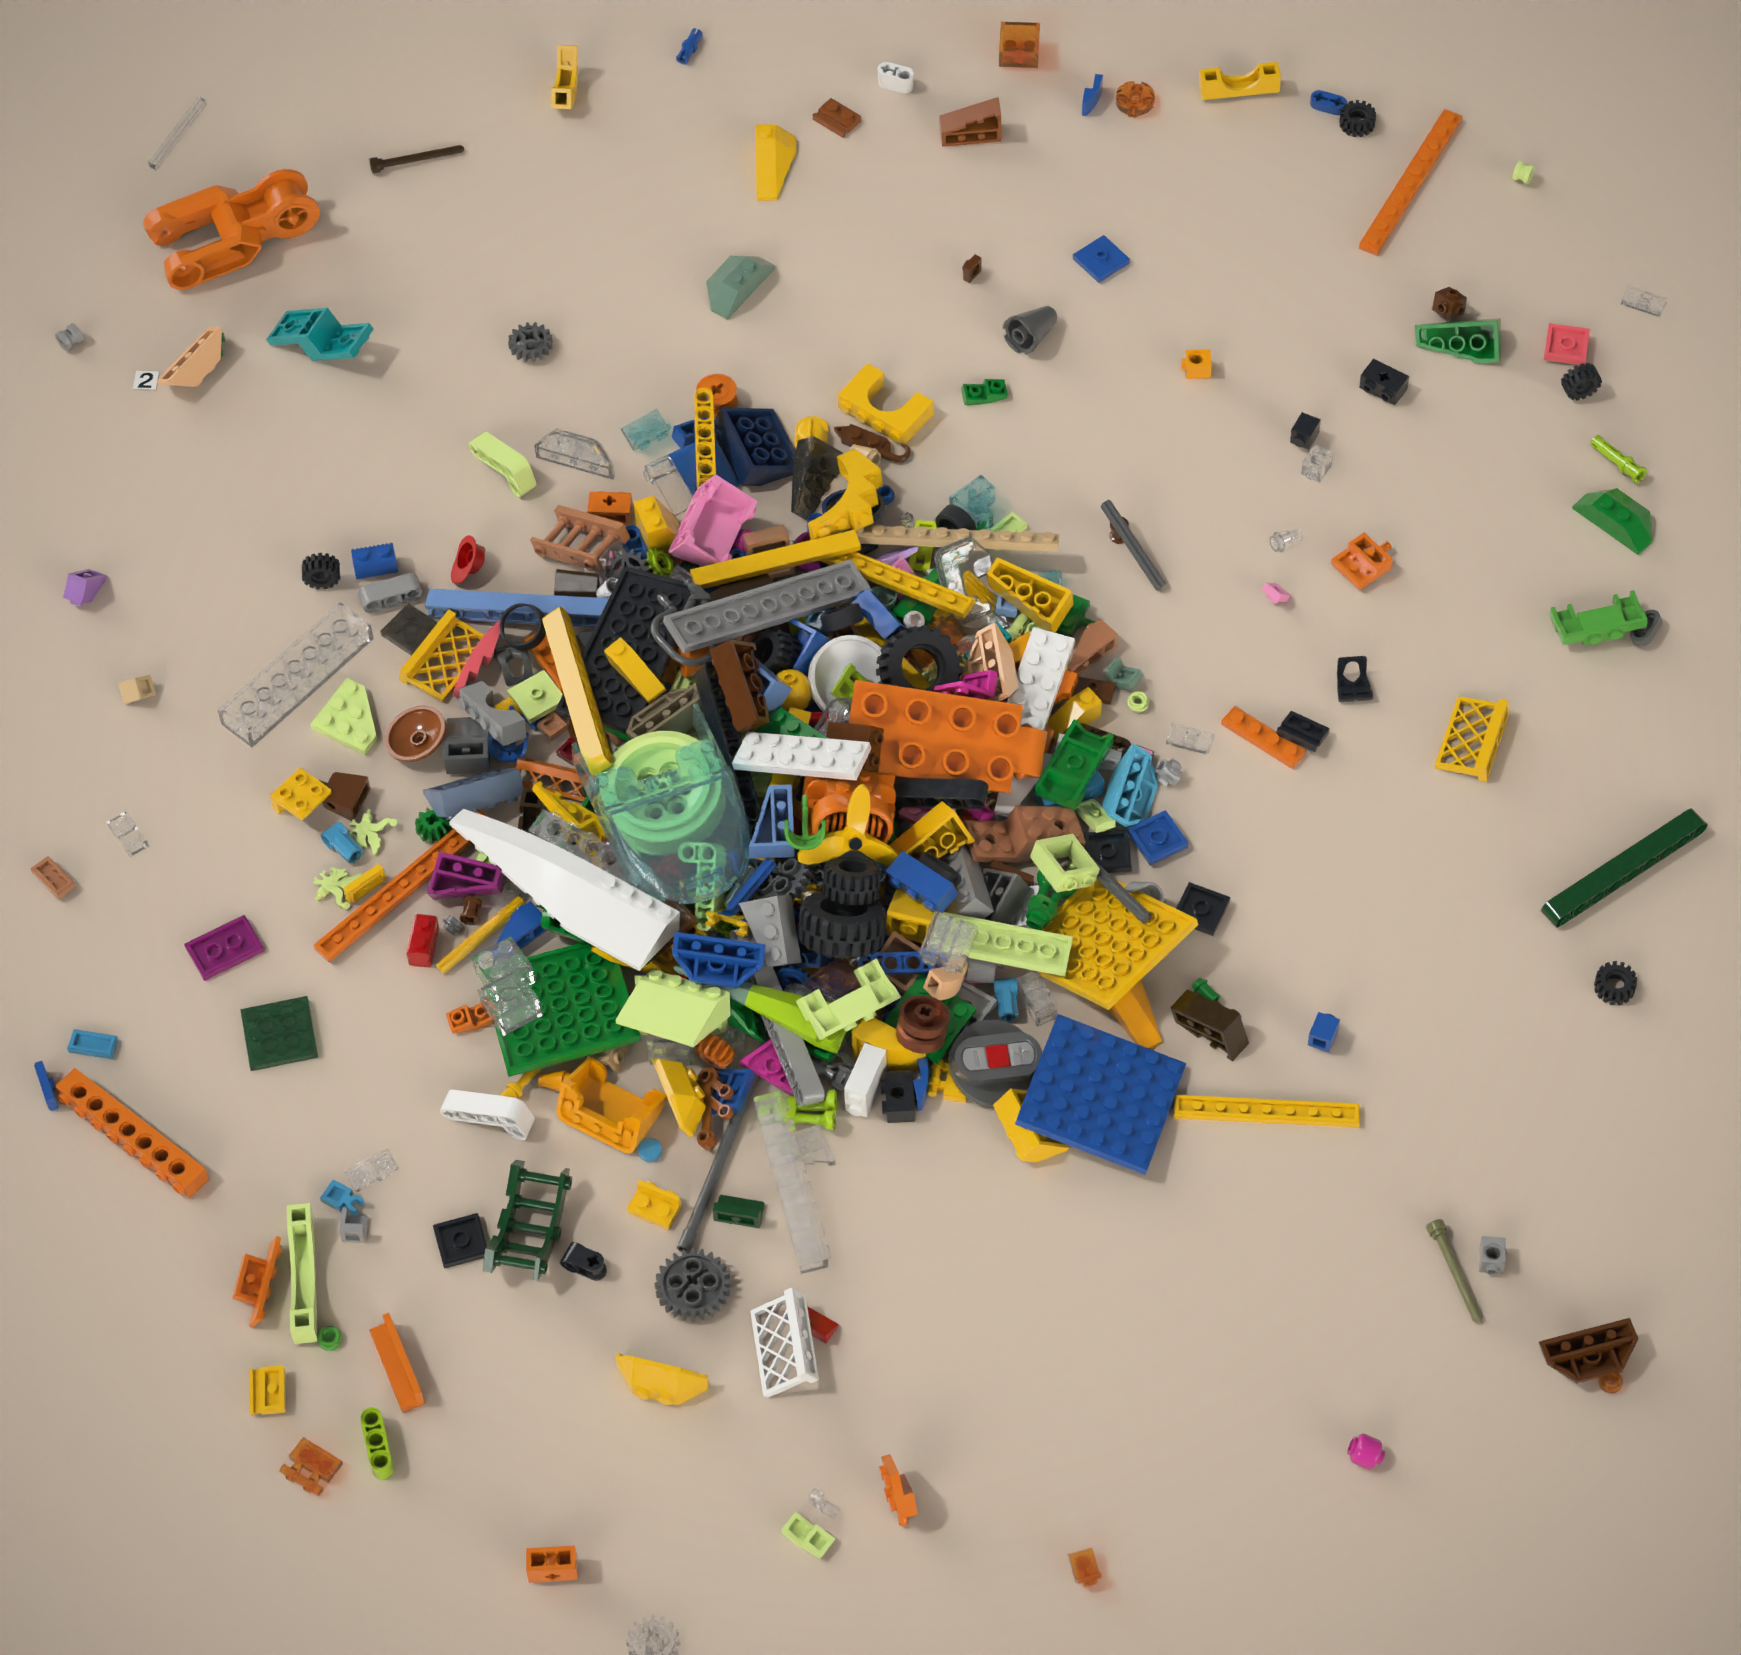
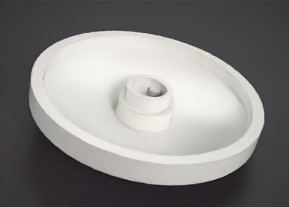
[808,635,881,723]

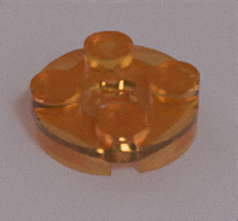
[1115,81,1155,118]

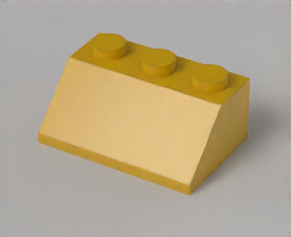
[993,1088,1069,1163]

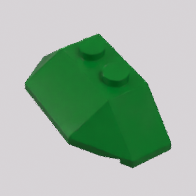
[1572,488,1652,555]
[728,980,767,1044]

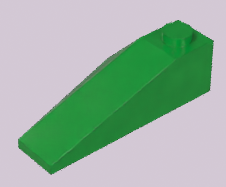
[1415,318,1502,363]

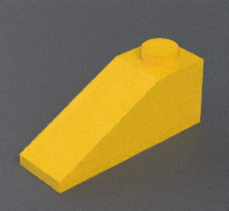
[604,637,666,703]
[1047,687,1102,746]

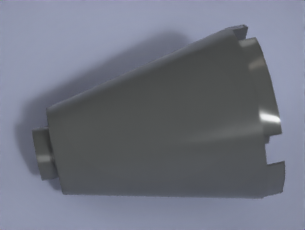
[1003,306,1057,355]

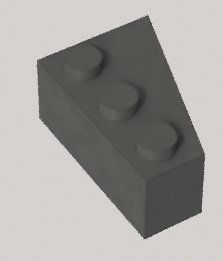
[983,868,1031,925]

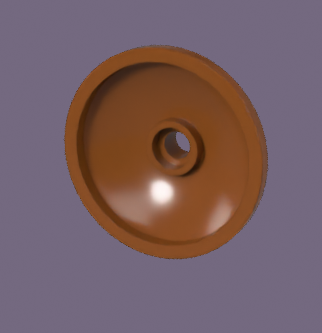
[385,705,447,763]

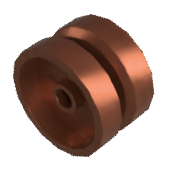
[895,995,950,1054]

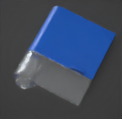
[643,436,741,516]

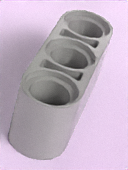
[358,573,423,613]

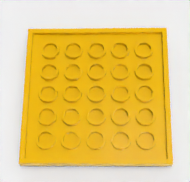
[1031,879,1198,1010]

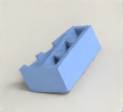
[749,785,794,859]

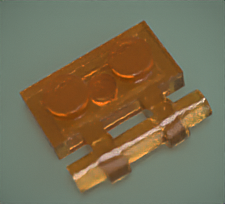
[279,1437,343,1496]

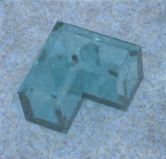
[949,475,995,530]

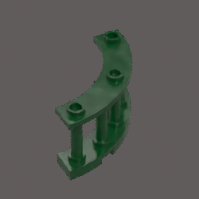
[483,1160,572,1281]

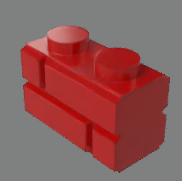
[406,914,439,968]

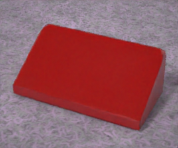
[788,1306,839,1344]

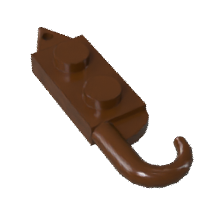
[834,424,911,463]

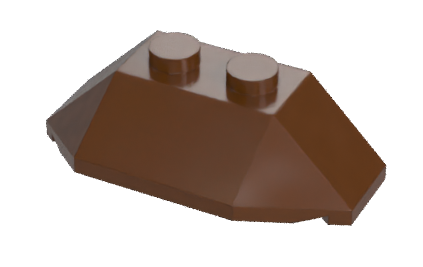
[1539,1318,1638,1384]

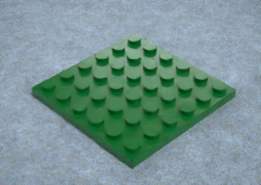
[480,943,642,1077]

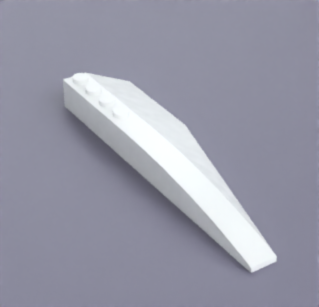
[449,809,680,971]

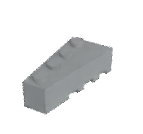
[943,845,994,919]

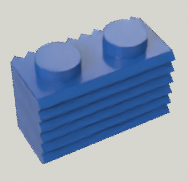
[351,542,398,579]

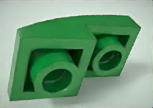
[961,379,1008,405]

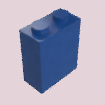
[852,588,906,642]

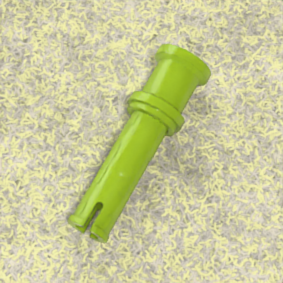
[1590,435,1647,484]

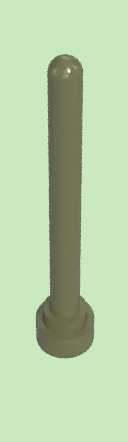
[1426,1219,1482,1323]

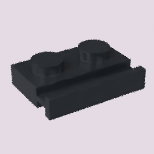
[1276,711,1330,752]

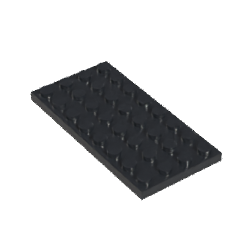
[555,566,703,733]

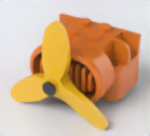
[797,770,899,866]

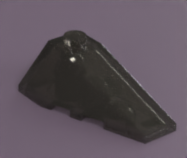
[791,436,843,521]

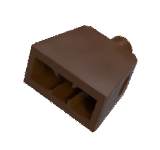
[319,772,370,821]

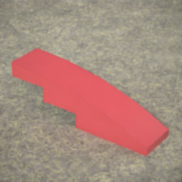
[452,620,500,698]

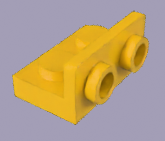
[627,1180,681,1230]

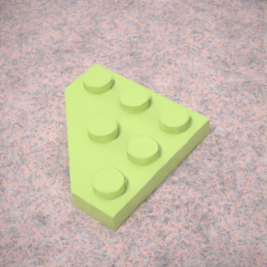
[310,678,377,755]

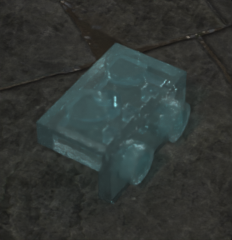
[621,409,671,451]

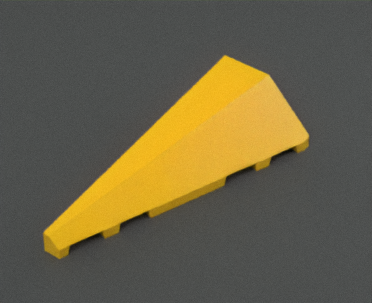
[532,781,633,872]

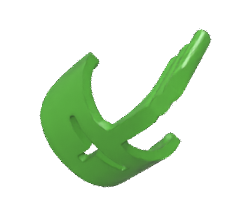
[784,795,826,850]

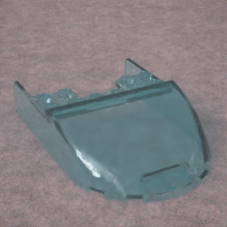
[572,703,751,904]

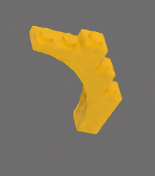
[808,448,883,540]

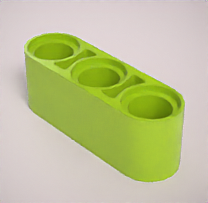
[360,1407,394,1480]

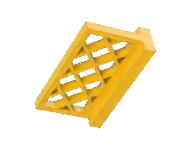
[399,610,484,703]
[1435,696,1510,782]

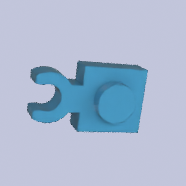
[320,1180,365,1216]

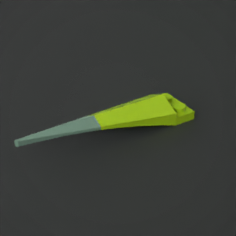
[674,966,847,1054]

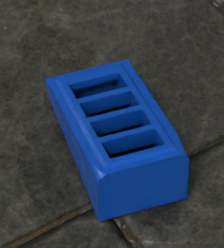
[672,418,715,448]

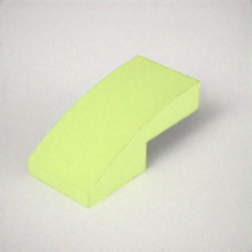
[780,1511,835,1559]

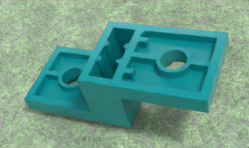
[266,308,374,361]

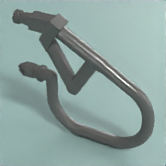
[651,578,718,666]

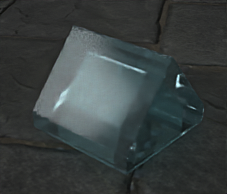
[1038,570,1062,586]

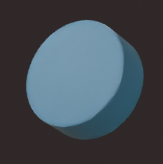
[638,1138,662,1162]

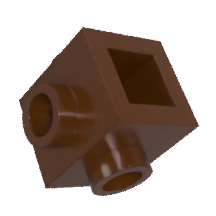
[1432,287,1467,321]

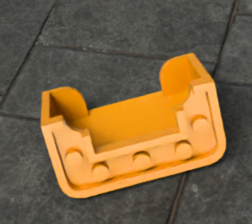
[556,1057,667,1154]

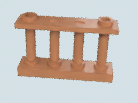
[530,505,630,573]

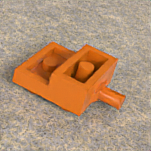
[1331,532,1393,591]
[879,1454,918,1526]

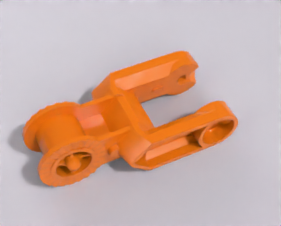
[143,169,320,290]

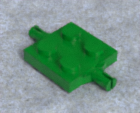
[1055,594,1096,638]

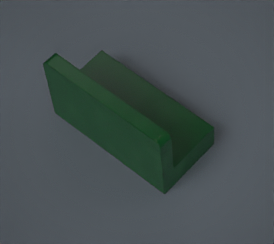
[712,1195,765,1228]

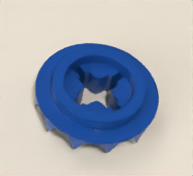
[776,965,812,993]

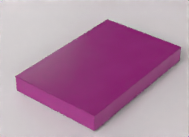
[184,915,265,981]

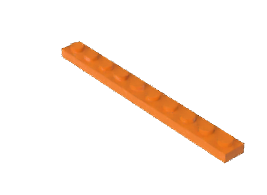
[1359,109,1462,256]
[313,809,488,963]

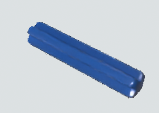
[726,858,776,915]

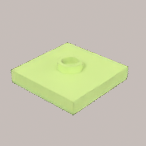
[507,670,563,724]

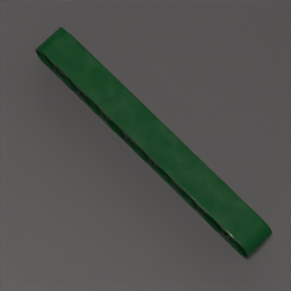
[1541,808,1708,928]

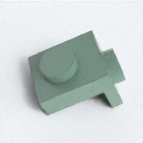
[1105,657,1144,691]

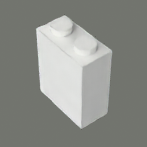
[844,1043,887,1118]

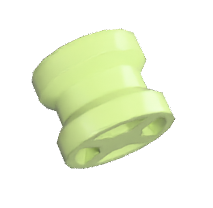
[1512,160,1535,185]

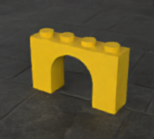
[838,363,934,444]

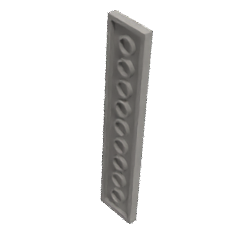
[663,560,872,654]

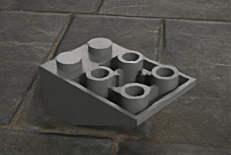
[444,717,490,774]

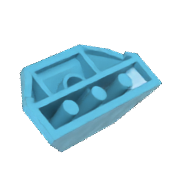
[1102,744,1158,827]

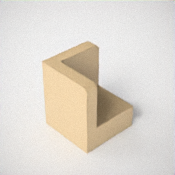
[118,675,156,704]

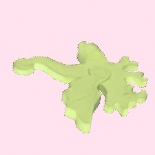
[349,809,398,856]
[313,867,361,910]

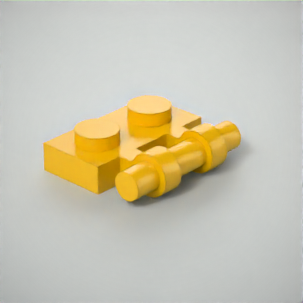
[927,1058,967,1103]

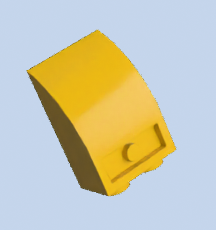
[851,1017,926,1072]

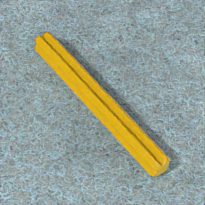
[436,896,525,974]

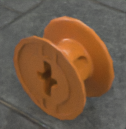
[696,373,738,418]

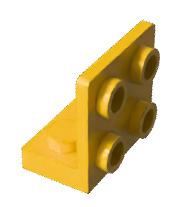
[270,767,332,820]

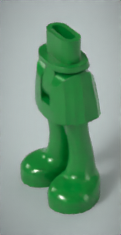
[1026,870,1076,930]

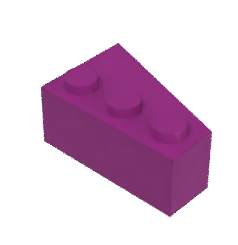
[427,852,507,900]

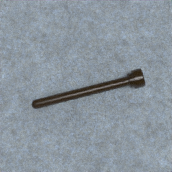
[369,145,464,174]

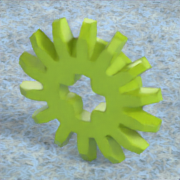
[646,547,676,579]

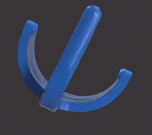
[488,705,529,762]

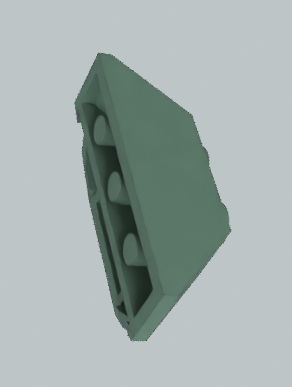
[706,256,775,320]

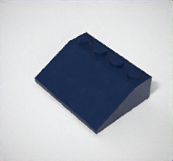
[714,408,804,486]

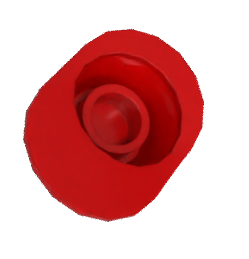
[451,535,486,584]

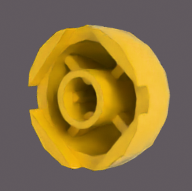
[776,669,813,712]

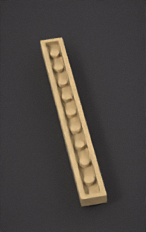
[846,525,1060,552]

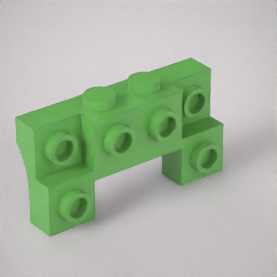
[1550,590,1648,646]

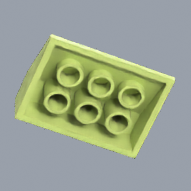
[616,969,730,1047]

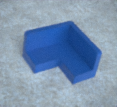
[790,618,831,677]

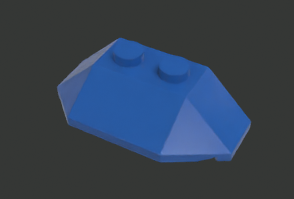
[672,932,765,988]

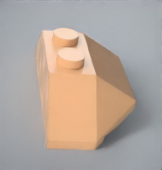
[157,328,222,387]
[967,623,1019,702]

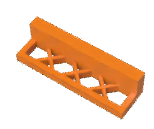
[516,757,598,802]
[369,1313,425,1413]

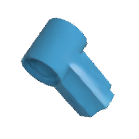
[320,821,363,863]
[993,977,1019,1023]

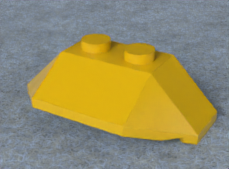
[652,1057,706,1138]
[615,1353,709,1405]

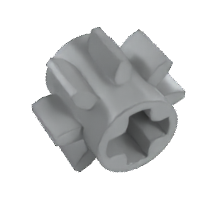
[1155,758,1183,786]

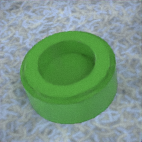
[317,1326,342,1351]

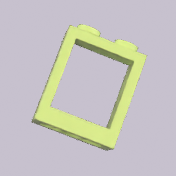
[1030,834,1100,892]

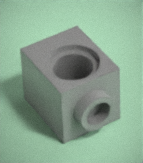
[1479,1236,1506,1275]

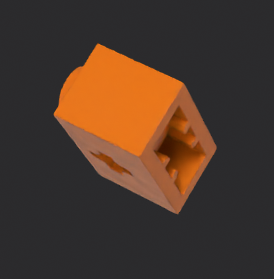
[587,491,633,526]
[526,1545,578,1583]

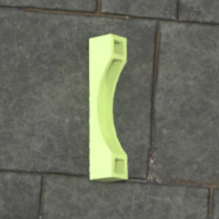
[287,1203,318,1344]

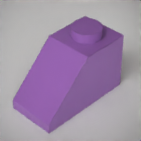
[63,569,107,606]

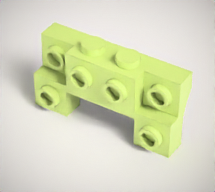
[796,959,901,1040]

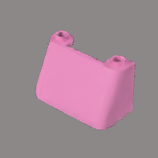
[669,475,758,567]

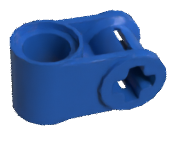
[622,525,648,564]

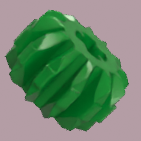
[415,807,452,844]

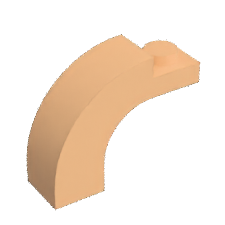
[923,938,968,1000]

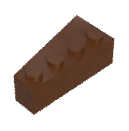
[710,639,770,732]

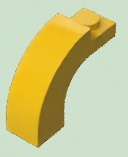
[551,44,579,109]

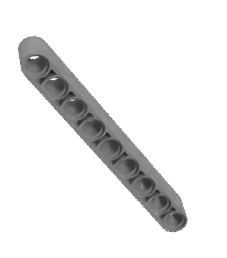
[730,929,825,1107]

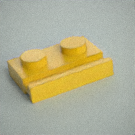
[249,1365,286,1416]

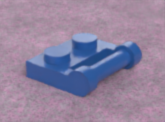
[712,1069,755,1115]

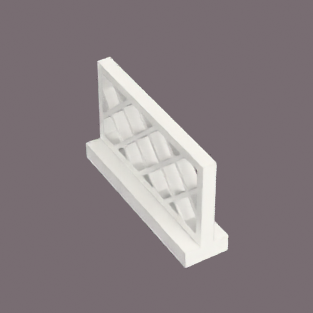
[750,1287,819,1398]

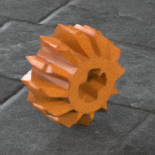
[695,1034,735,1070]

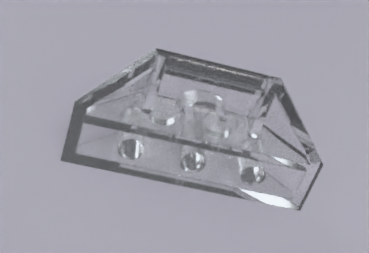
[535,428,615,480]

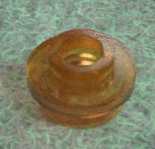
[1598,1373,1623,1393]

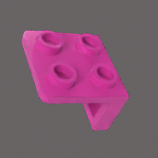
[934,670,997,699]

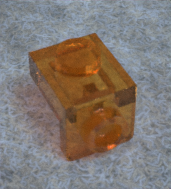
[1068,1547,1102,1587]

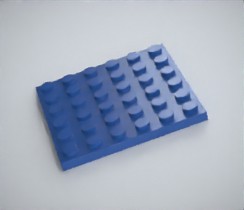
[1015,1014,1186,1175]

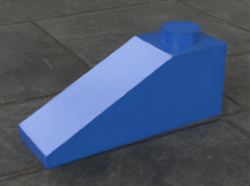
[491,901,548,966]

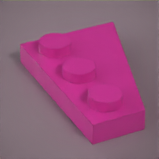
[740,1039,794,1096]

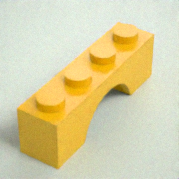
[1199,61,1281,100]

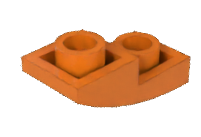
[446,1000,494,1034]

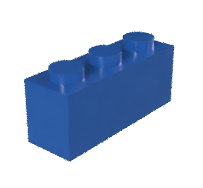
[886,851,958,914]

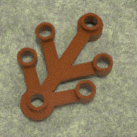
[678,1067,734,1150]

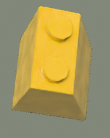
[633,495,680,557]
[886,888,939,946]

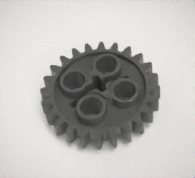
[751,848,815,905]
[654,1248,732,1322]

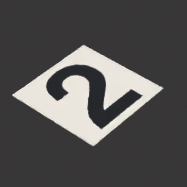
[133,371,159,390]

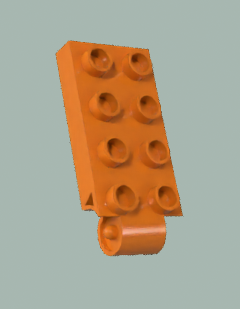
[848,680,1047,793]

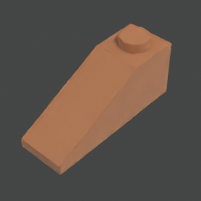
[1068,619,1118,676]

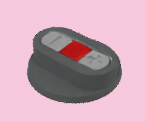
[949,1019,1042,1108]

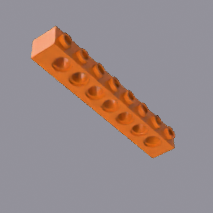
[55,1068,209,1198]

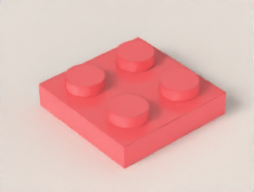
[1543,323,1590,365]

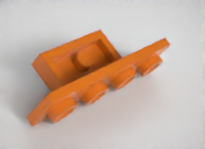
[232,1236,282,1328]

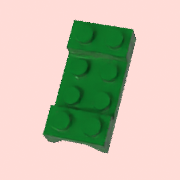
[1035,719,1114,811]

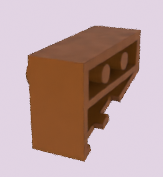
[939,97,1001,147]

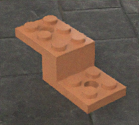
[963,806,1086,863]

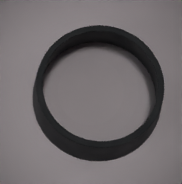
[500,603,546,650]

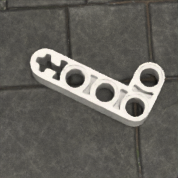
[440,1090,535,1141]

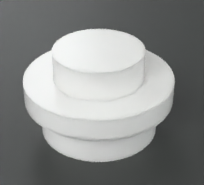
[903,611,925,629]

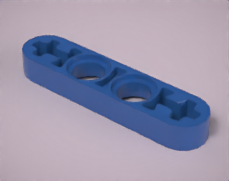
[857,951,947,975]

